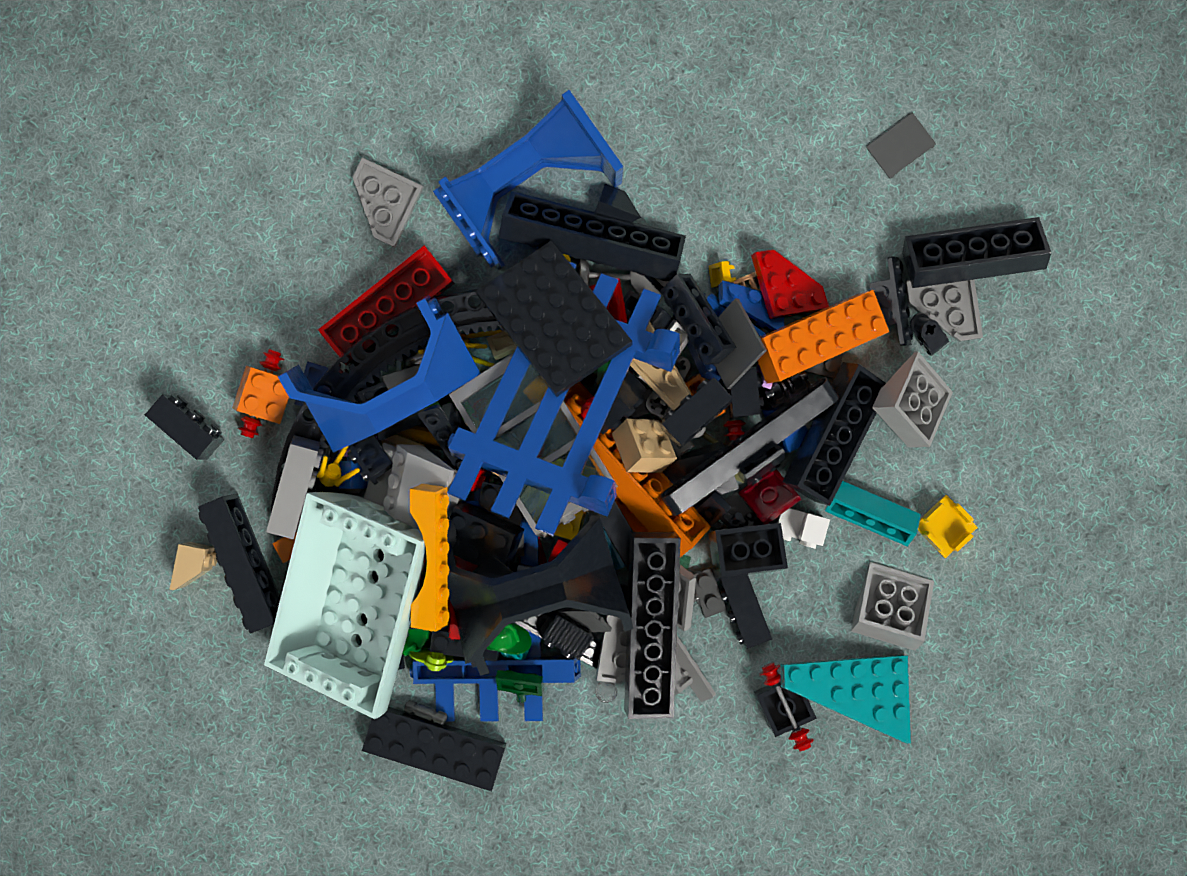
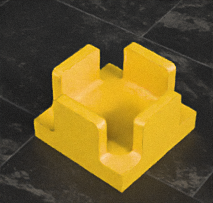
[918,495,978,558]

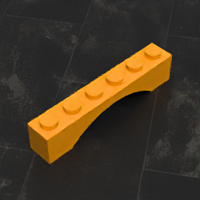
[410,484,449,632]

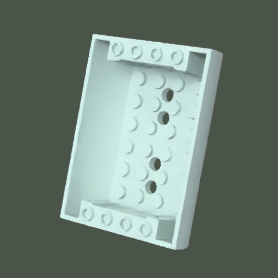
[264,492,427,719]

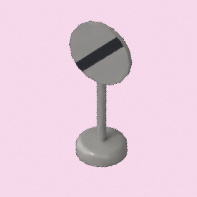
[577,259,669,295]

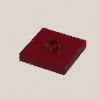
[738,469,801,525]

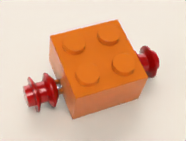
[232,349,289,438]

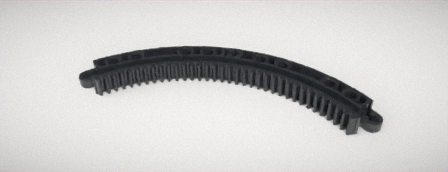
[271,289,504,537]

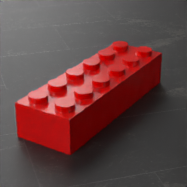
[318,245,455,366]

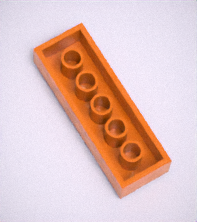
[757,290,889,384]

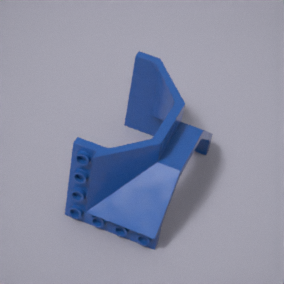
[433,90,624,270]
[278,295,481,452]

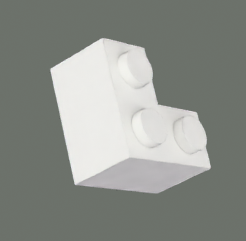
[776,508,830,549]

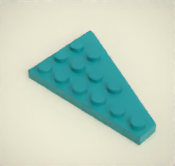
[780,655,911,744]

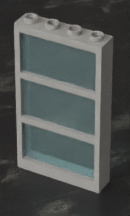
[449,353,618,537]

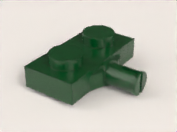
[496,670,544,703]

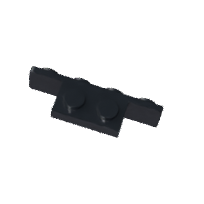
[869,256,913,346]
[418,403,471,471]

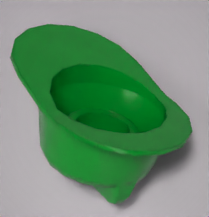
[486,623,532,655]

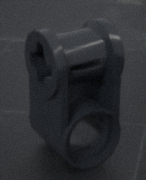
[910,313,949,356]

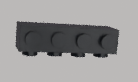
[660,274,737,365]

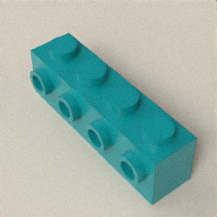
[825,481,921,547]

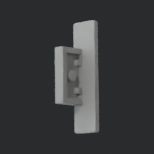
[675,636,716,702]

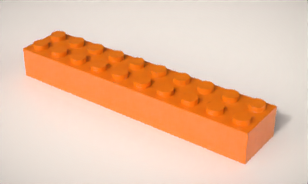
[523,376,711,557]

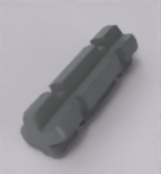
[404,700,447,726]

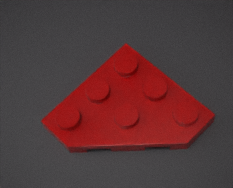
[751,250,829,319]

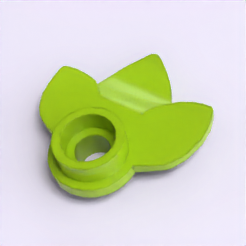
[409,649,454,671]

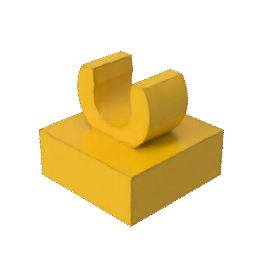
[708,261,736,288]

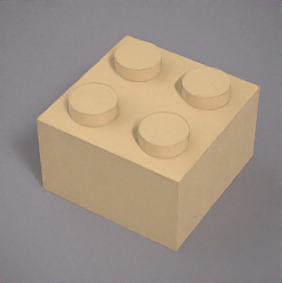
[612,419,677,473]

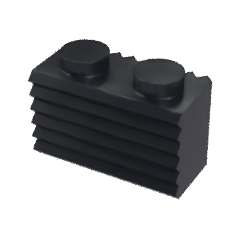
[539,610,594,660]

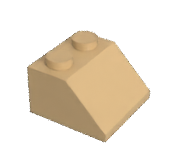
[170,542,217,590]

